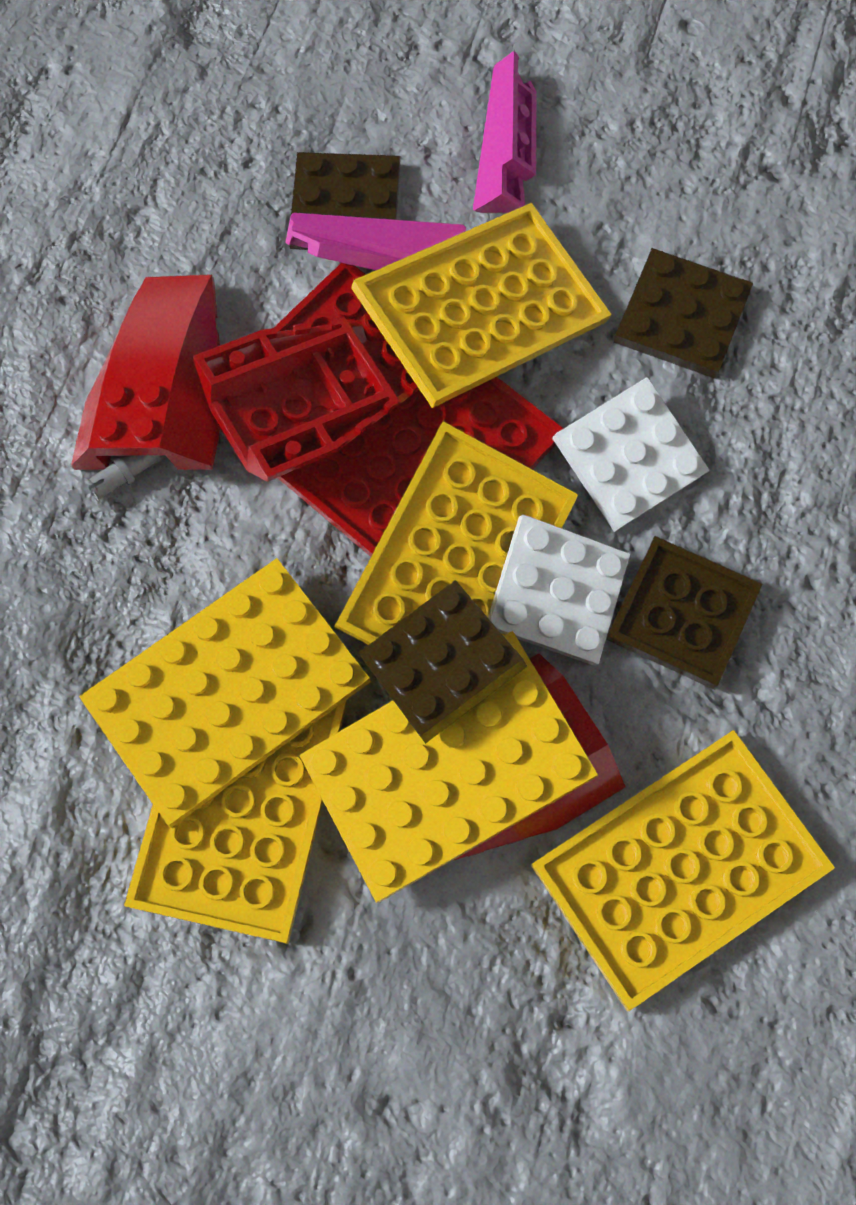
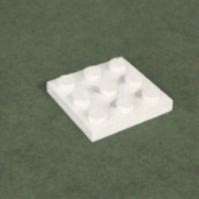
[552,377,710,532]
[488,514,630,665]

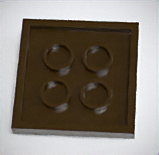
[289,152,401,250]
[613,248,753,379]
[606,536,763,690]
[358,580,527,744]

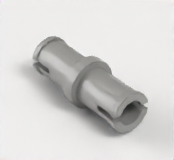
[84,455,162,501]

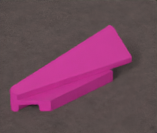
[473,51,537,213]
[285,213,466,270]

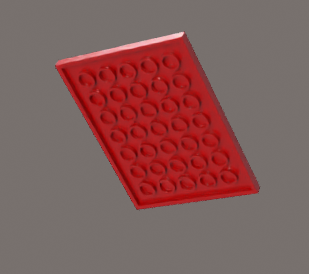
[220,263,564,557]

